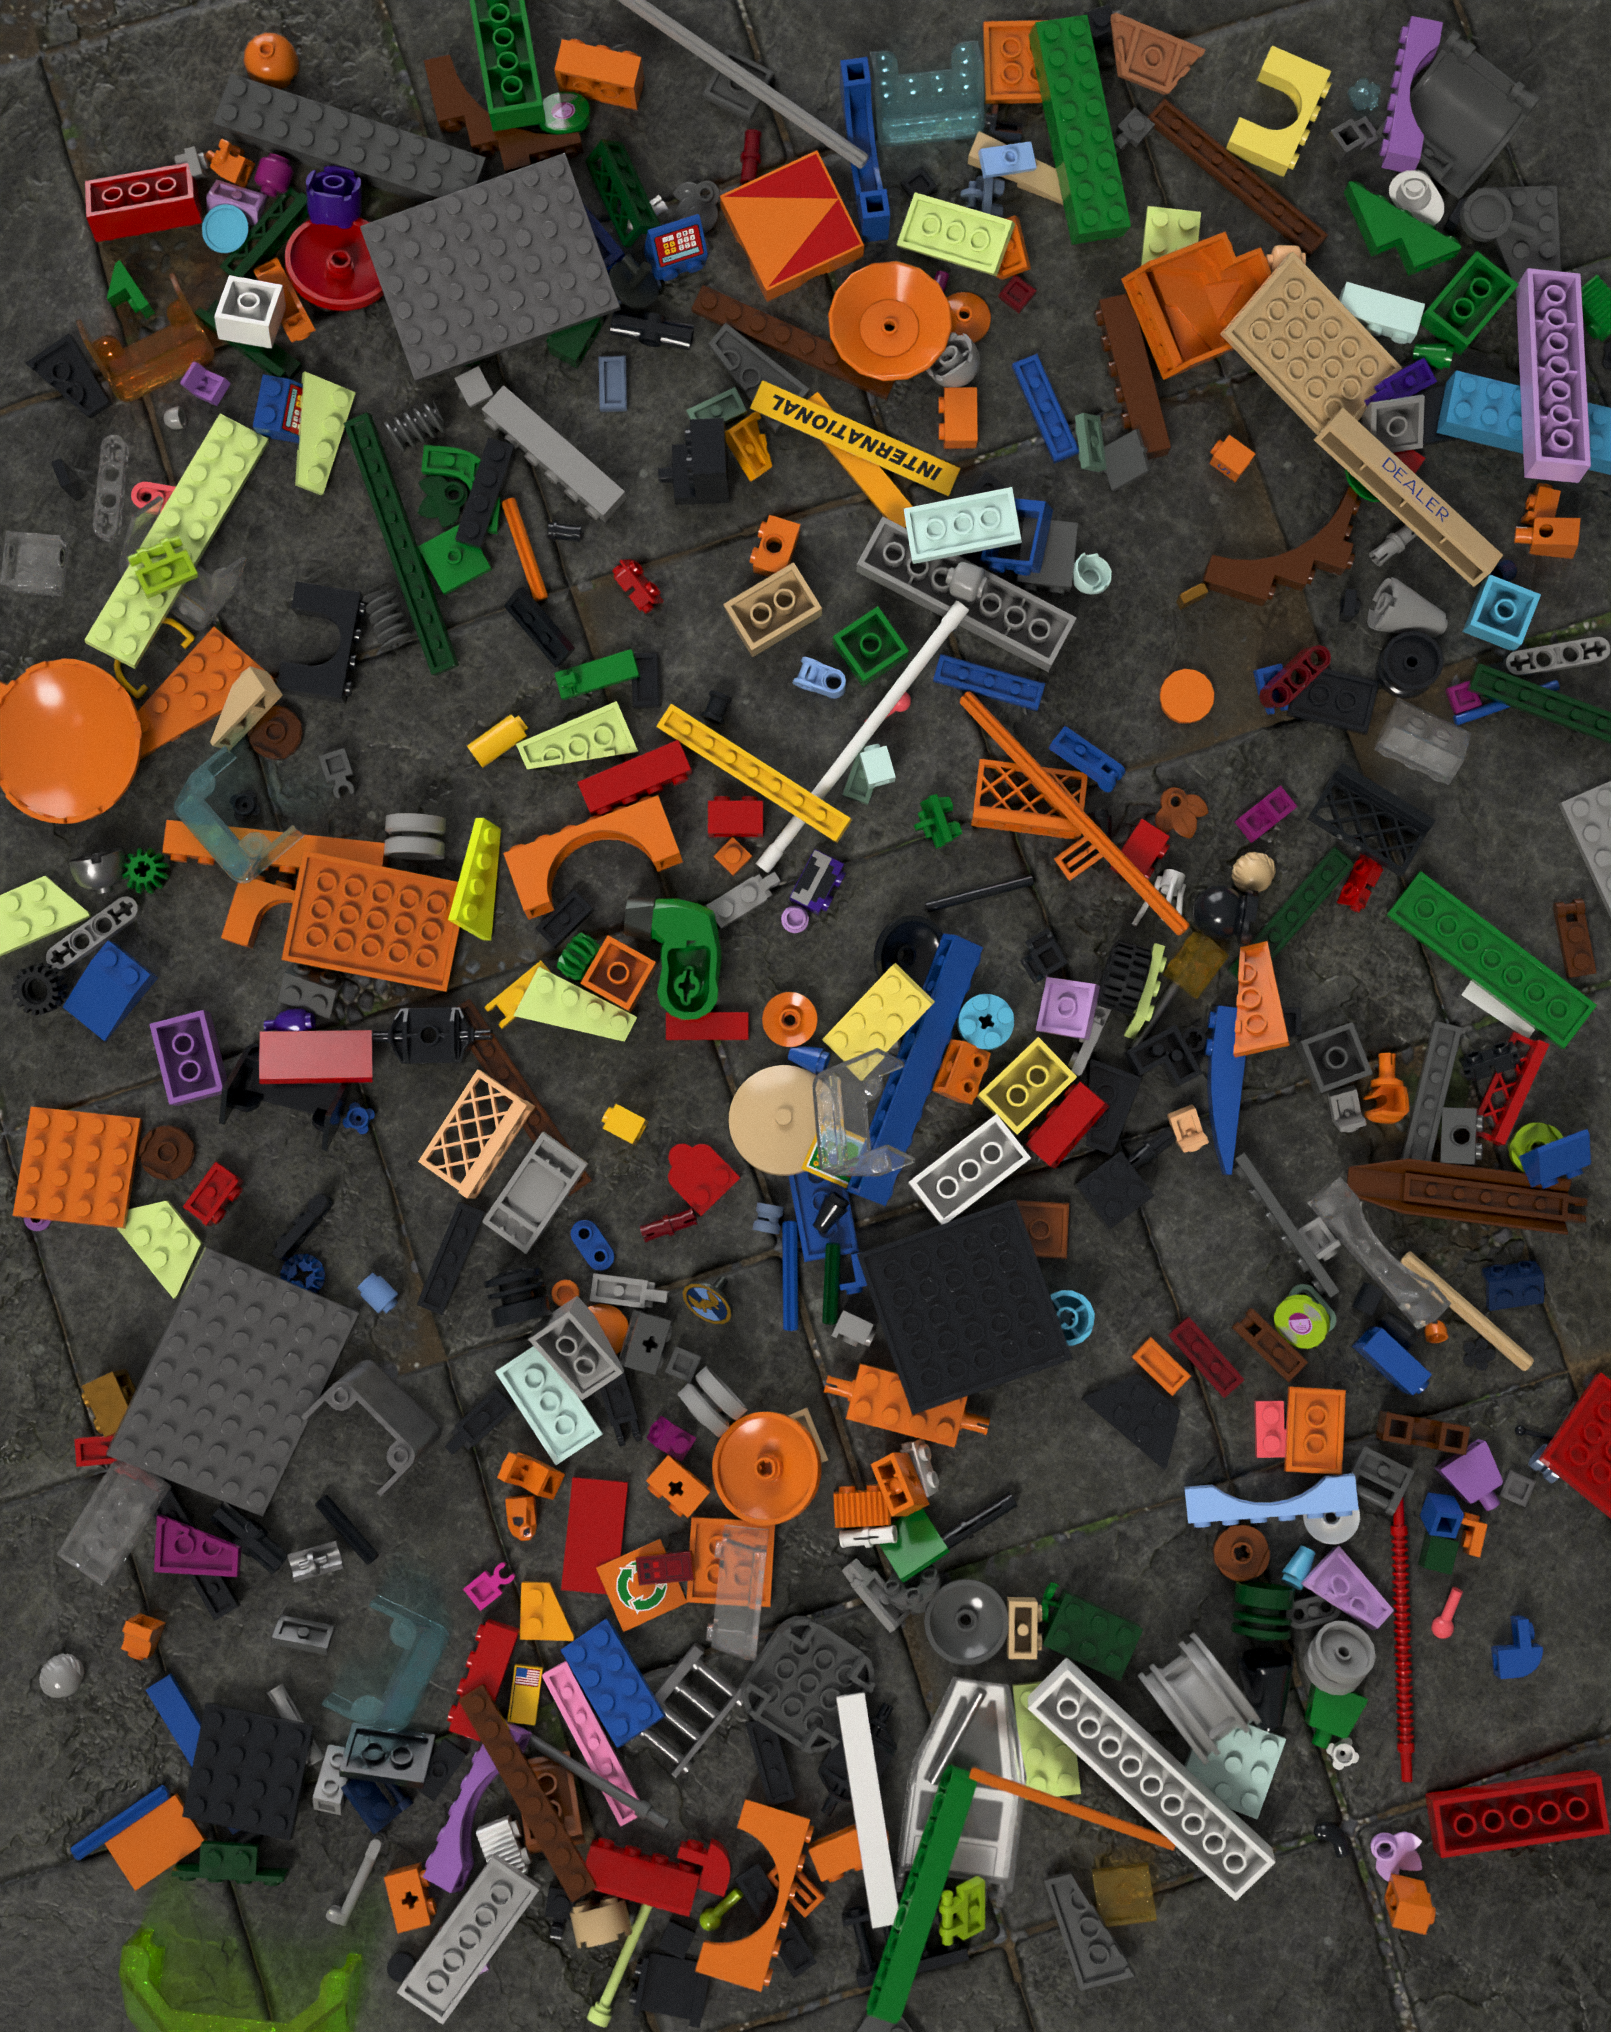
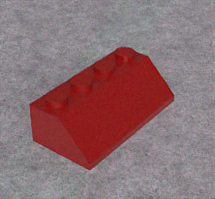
[85,163,202,242]
[585,1838,701,1917]

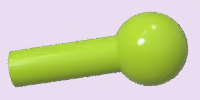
[699,1887,743,1931]

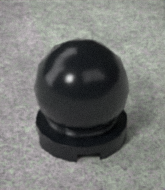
[1192,885,1259,945]

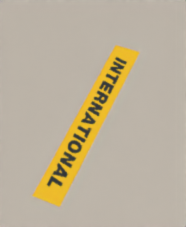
[750,380,960,496]

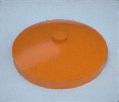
[712,1412,821,1525]

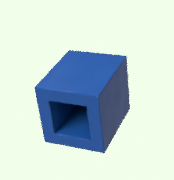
[1420,1493,1464,1538]

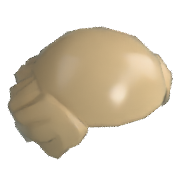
[1232,852,1276,893]

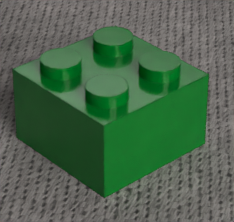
[832,606,909,688]

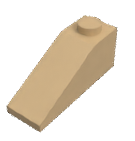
[210,666,283,750]

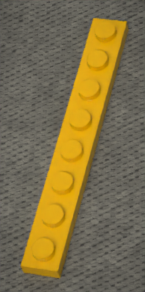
[656,704,852,843]

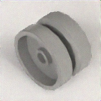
[384,813,446,860]
[677,1366,748,1437]
[1303,1621,1376,1695]

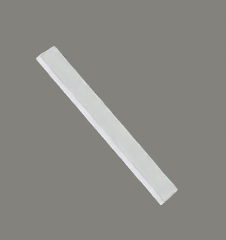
[836,1692,898,1928]

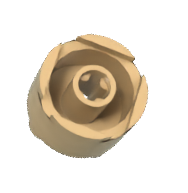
[570,1894,633,1948]

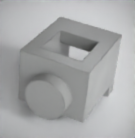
[831,1310,876,1347]

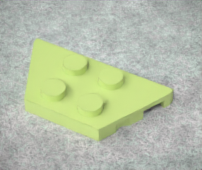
[0,876,92,956]
[117,1201,203,1299]

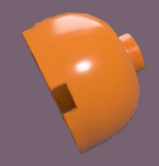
[244,33,299,89]

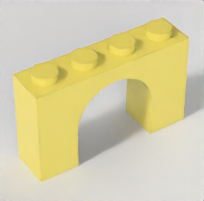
[1226,46,1332,177]

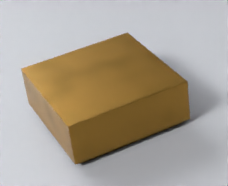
[1176,583,1208,610]

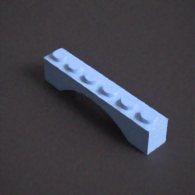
[1184,1473,1359,1528]

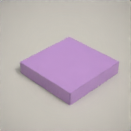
[1036,977,1100,1040]

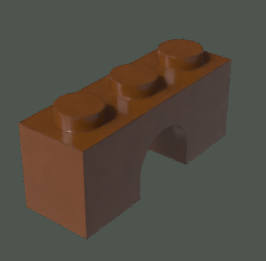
[1376,1410,1470,1455]

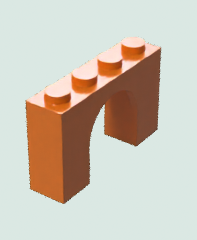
[221,873,332,971]

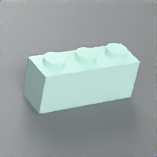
[1339,282,1425,344]

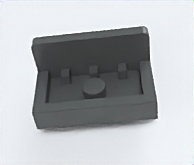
[278,962,344,1019]

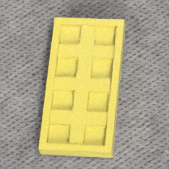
[822,963,935,1078]

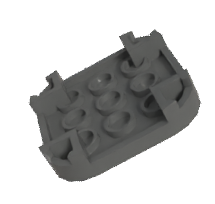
[740,1616,876,1755]

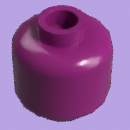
[254,153,294,197]

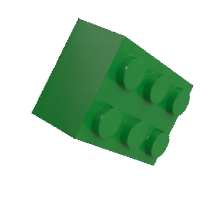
[1420,251,1519,356]

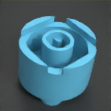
[957,994,1014,1051]

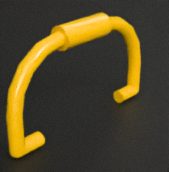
[114,617,195,699]

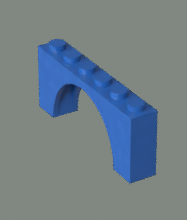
[840,57,890,242]

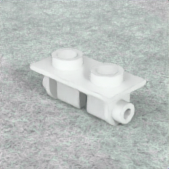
[900,1439,939,1497]

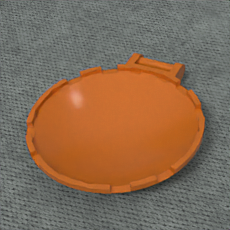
[0,658,142,824]

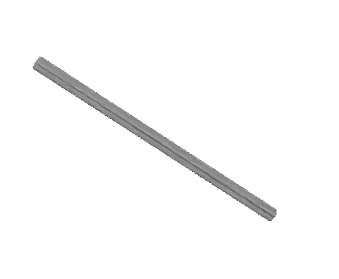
[618,0,869,168]

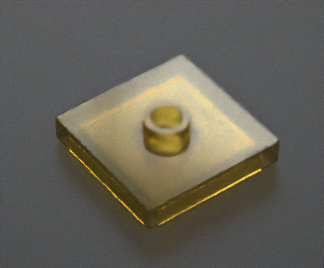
[1092,1862,1157,1927]

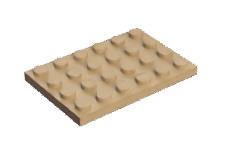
[1220,252,1402,435]

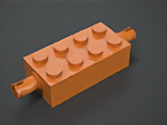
[824,1363,990,1448]

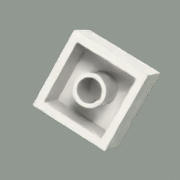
[214,275,286,349]

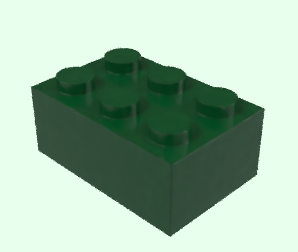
[1042,1589,1143,1681]

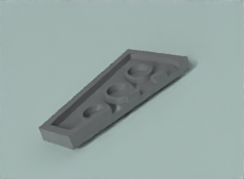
[708,323,810,434]

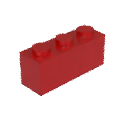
[1026,1082,1110,1169]

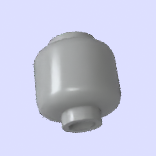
[945,561,989,602]

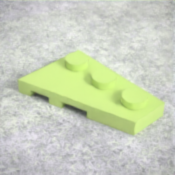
[1124,943,1167,1039]

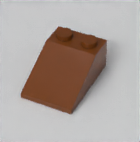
[521,1751,586,1855]

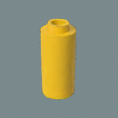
[467,714,528,768]

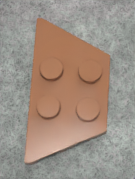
[1110,13,1205,95]

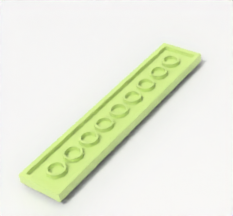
[85,414,269,669]

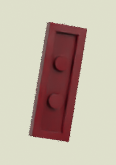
[1167,1316,1245,1398]

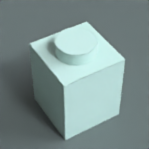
[860,744,896,789]

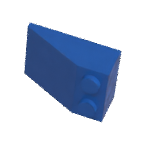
[63,940,158,1042]

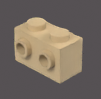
[1006,1597,1042,1659]

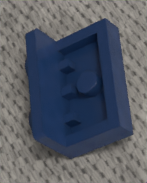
[1481,1260,1544,1311]

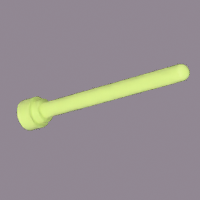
[587,1904,652,2027]

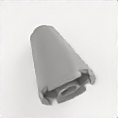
[1367,577,1448,638]

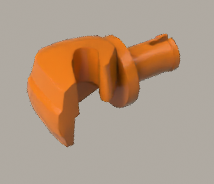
[1363,1053,1409,1124]

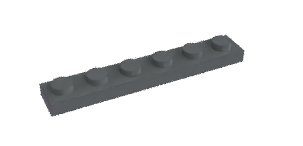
[1400,1021,1462,1161]
[1233,1152,1340,1298]

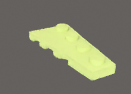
[295,372,356,495]
[516,701,638,770]
[513,967,637,1042]

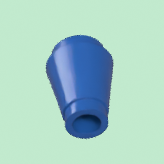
[788,1045,831,1075]

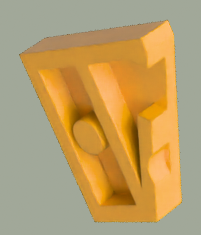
[725,411,772,481]
[520,1581,575,1641]

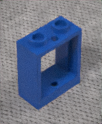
[981,498,1053,576]

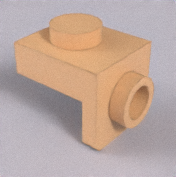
[1167,1104,1209,1152]

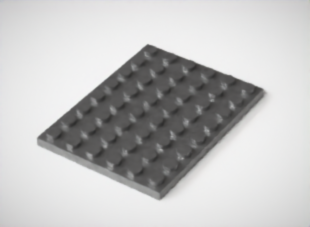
[360,153,621,383]
[106,1246,359,1517]

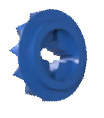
[280,1254,325,1293]

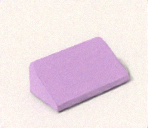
[206,180,267,226]

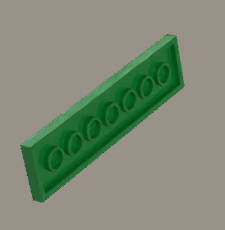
[1386,871,1597,1049]

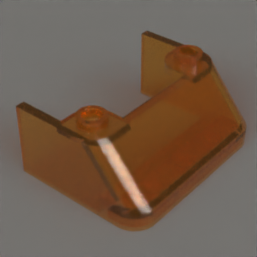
[76,273,214,402]

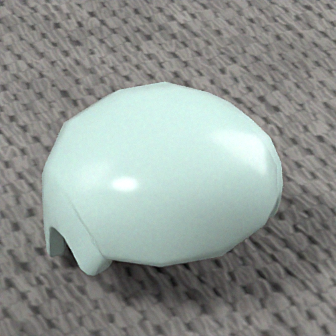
[1072,553,1112,595]

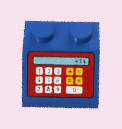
[644,214,708,281]
[253,375,303,443]

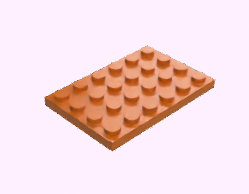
[281,851,459,992]

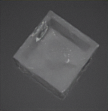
[0,531,69,597]

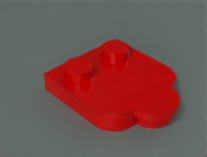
[668,1144,740,1216]

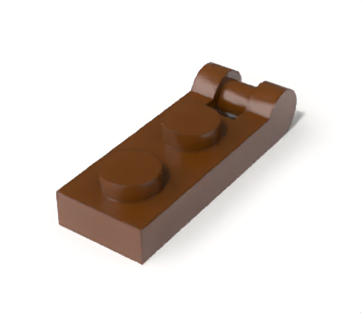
[1553,898,1597,979]
[1231,1307,1308,1382]

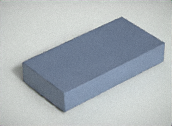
[599,356,627,412]

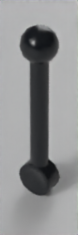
[1515,1425,1554,1440]

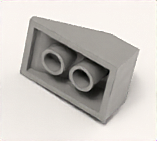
[528,1296,624,1400]

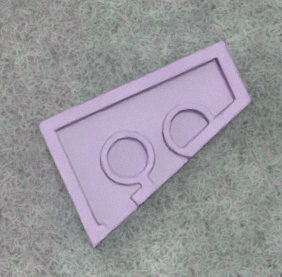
[1301,1546,1394,1630]

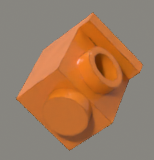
[1520,483,1561,526]

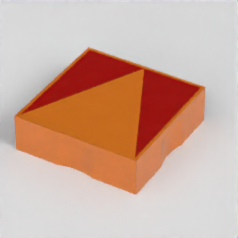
[720,150,864,302]

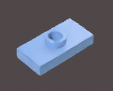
[978,141,1037,178]

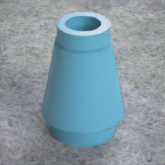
[1281,1545,1316,1590]

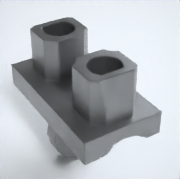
[287,1540,345,1582]

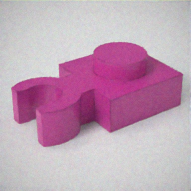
[463,1562,516,1611]

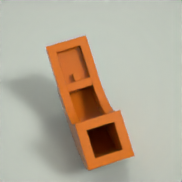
[253,257,315,342]

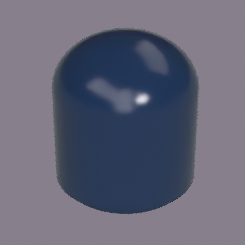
[1489,560,1517,582]

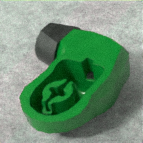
[624,895,722,1020]

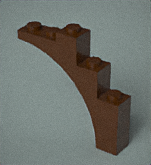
[424,54,583,174]
[1202,486,1361,606]

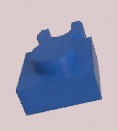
[1253,663,1288,715]

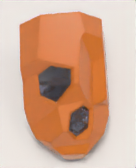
[505,1495,537,1541]

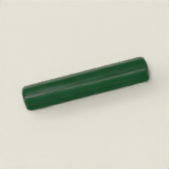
[822,1242,841,1325]

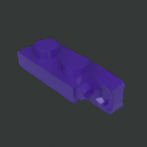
[1364,358,1437,407]

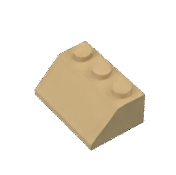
[723,562,822,657]

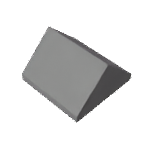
[1360,395,1425,453]

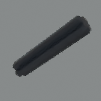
[315,1495,379,1565]

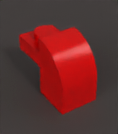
[677,1838,731,1897]

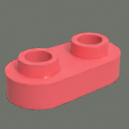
[131,482,176,514]

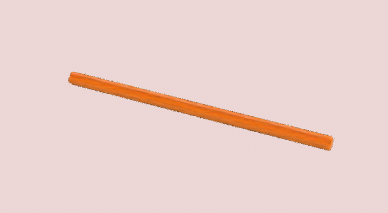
[959,691,1190,936]

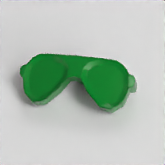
[1041,1582,1059,1623]

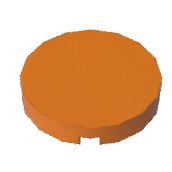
[1159,669,1214,724]

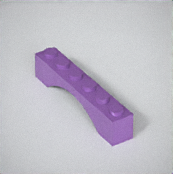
[1379,16,1443,172]
[423,1718,532,1893]

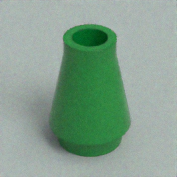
[1412,343,1454,370]

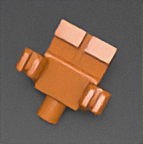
[206,139,255,188]

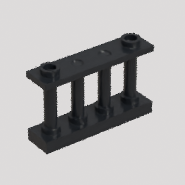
[842,1885,969,1989]

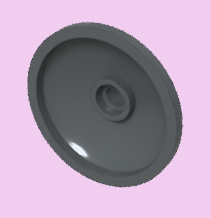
[924,1579,1008,1665]

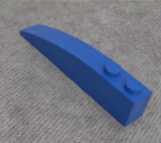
[1204,1006,1246,1175]

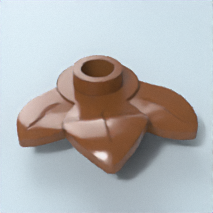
[1155,787,1208,839]

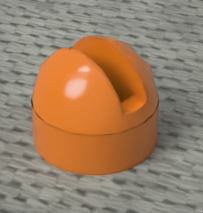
[1424,1320,1448,1343]

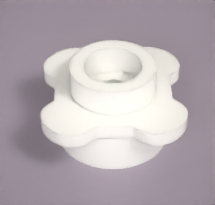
[1326,1737,1359,1770]

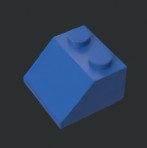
[1519,1129,1591,1189]

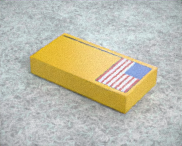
[507,1664,543,1725]

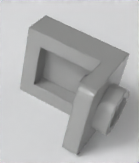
[175,146,209,180]
[1327,1085,1367,1132]
[1298,1216,1341,1261]

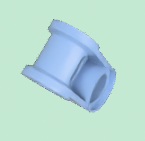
[792,657,847,699]

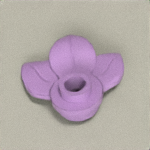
[1371,1832,1422,1882]

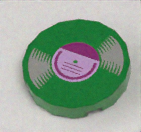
[539,92,591,135]

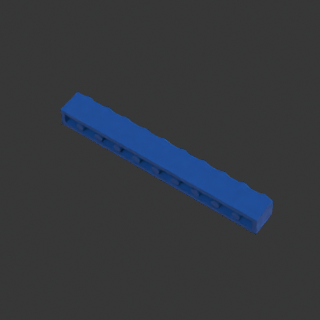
[846,933,983,1206]

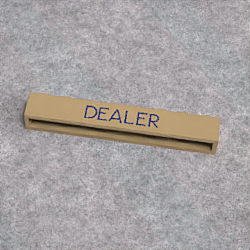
[1314,408,1503,587]

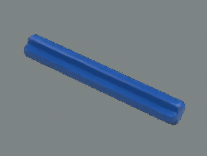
[782,1221,798,1331]
[70,1785,171,1860]

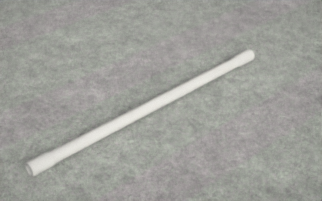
[756,600,969,873]

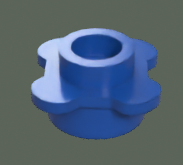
[343,1102,375,1134]

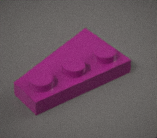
[154,1514,241,1577]

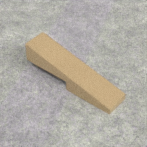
[967,131,1063,205]

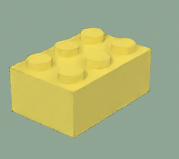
[977,1037,1077,1136]

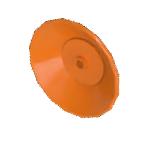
[828,261,952,381]

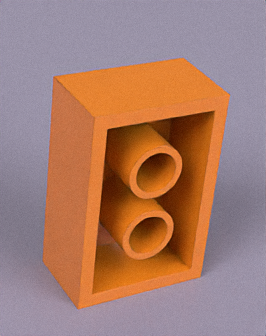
[554,39,645,110]

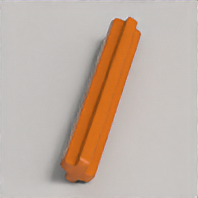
[502,498,548,602]

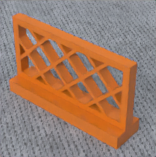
[971,759,1088,840]

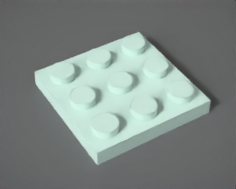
[1184,1724,1286,1819]

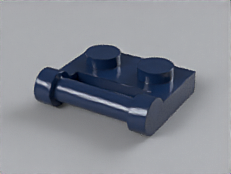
[341,1779,413,1834]

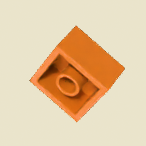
[581,935,658,1013]

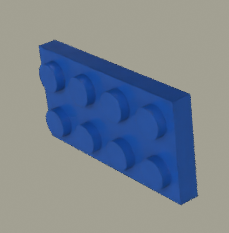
[561,1619,666,1748]

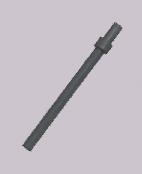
[528,1734,671,1830]

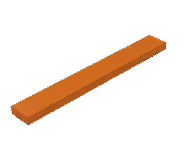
[969,1767,1175,1851]

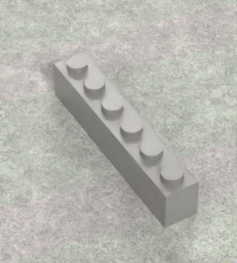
[482,385,627,522]

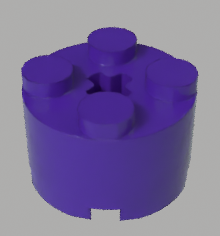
[306,166,362,229]

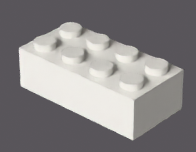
[908,1114,1031,1225]

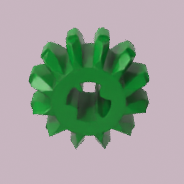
[122,848,169,894]
[557,933,601,981]

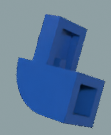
[1491,1615,1543,1679]

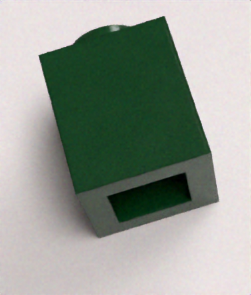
[1418,1532,1459,1575]

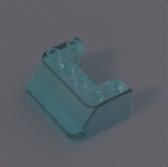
[870,41,985,147]

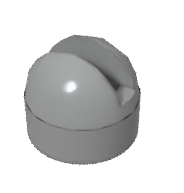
[164,406,187,429]

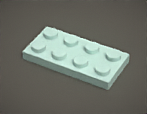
[904,487,1022,564]
[495,1346,603,1465]

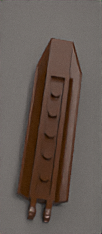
[1346,1158,1588,1235]

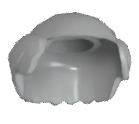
[39,1653,84,1698]

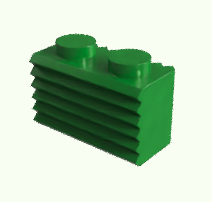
[1581,275,1611,342]

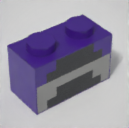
[789,849,846,916]

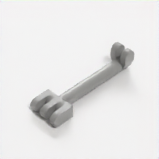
[326,1831,387,1926]

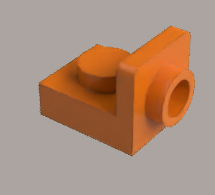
[1461,1512,1487,1557]

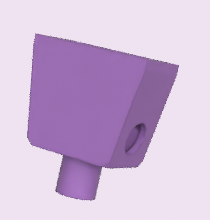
[1435,1439,1503,1511]

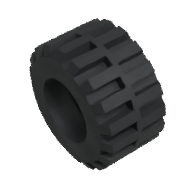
[1097,940,1152,1015]

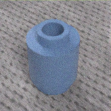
[357,1273,399,1314]

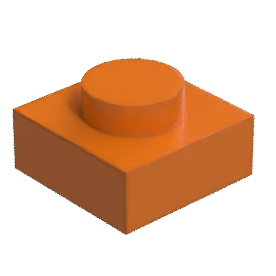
[714,837,752,877]

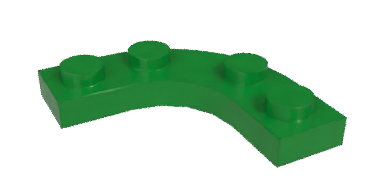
[421,445,501,534]

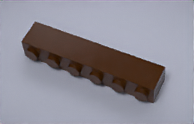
[1094,293,1171,460]

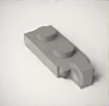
[707,872,781,929]
[1068,1002,1111,1079]
[590,1273,669,1308]
[842,1558,910,1633]

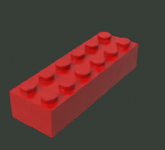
[1425,1770,1610,1858]

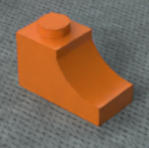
[121,1613,166,1660]

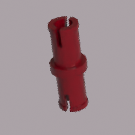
[740,129,762,185]
[640,1208,698,1243]

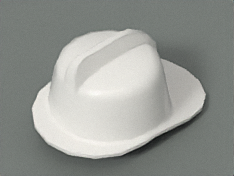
[1389,170,1444,226]

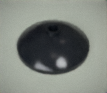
[874,915,943,988]

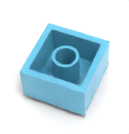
[1462,575,1541,652]

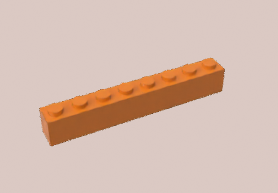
[163,820,388,874]

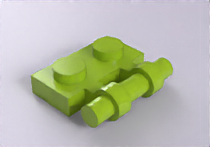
[127,535,198,599]
[939,1876,985,1946]

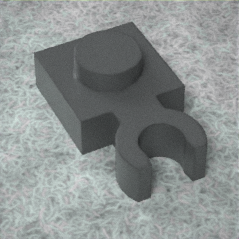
[318,748,356,800]

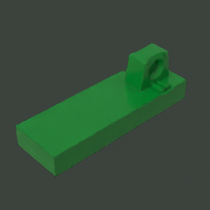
[554,649,641,700]

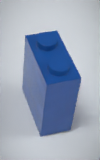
[1352,1326,1432,1395]

